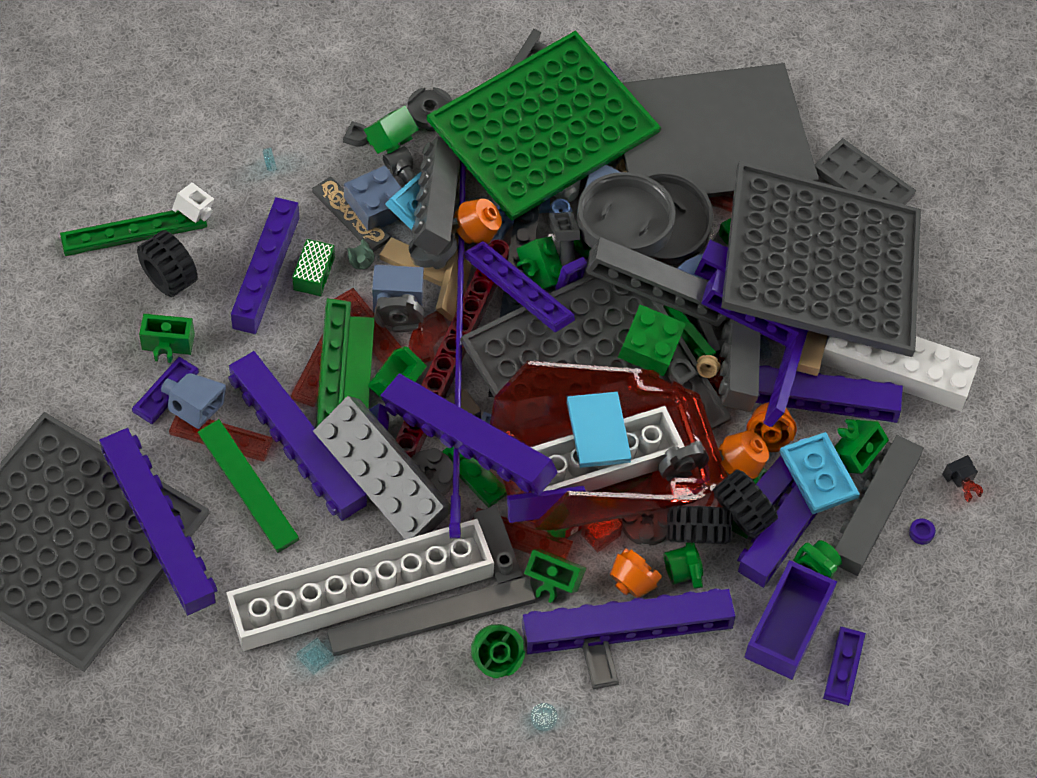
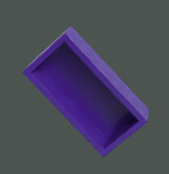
[744,560,838,680]

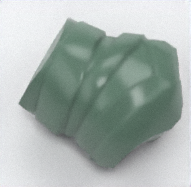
[347,239,375,269]

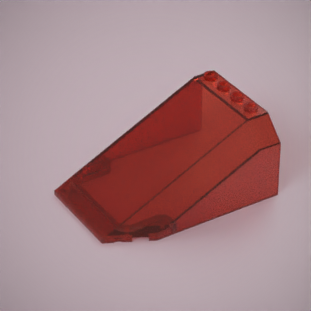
[490,360,728,530]

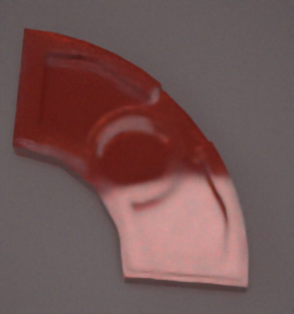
[409,311,448,363]

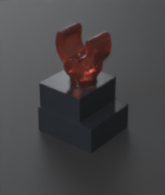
[942,455,983,502]

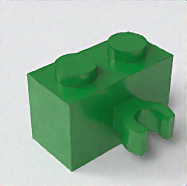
[364,105,419,154]
[516,236,562,291]
[139,314,195,363]
[834,419,889,474]
[524,549,586,603]

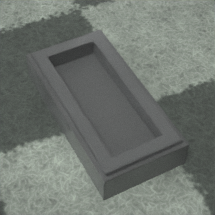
[582,636,619,689]

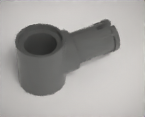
[383,146,416,185]

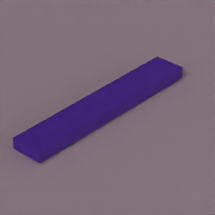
[464,241,575,333]
[763,328,808,428]

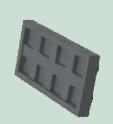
[815,138,916,205]

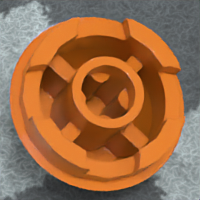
[453,199,502,244]
[746,402,797,453]
[718,431,769,479]
[610,548,662,598]

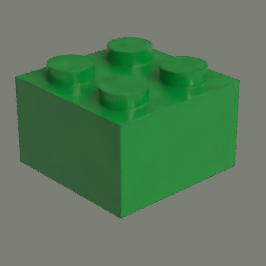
[618,304,686,377]

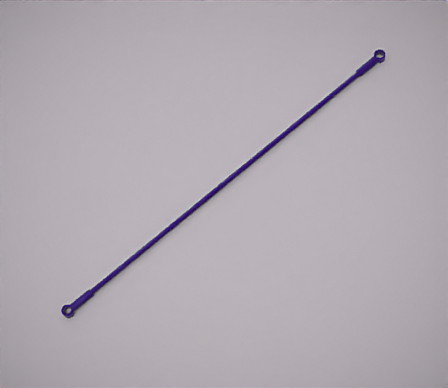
[449,160,466,539]

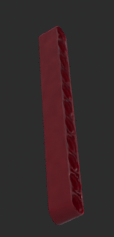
[395,239,509,458]

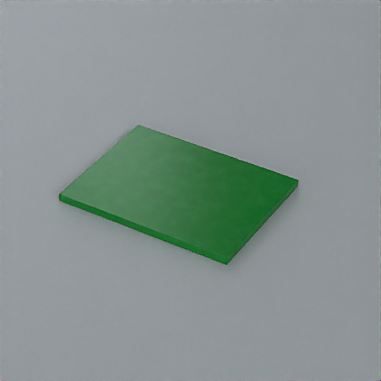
[426,30,661,221]

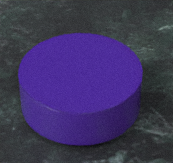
[909,518,936,545]

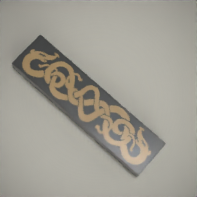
[312,176,390,252]

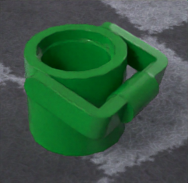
[793,540,842,579]
[663,543,703,589]

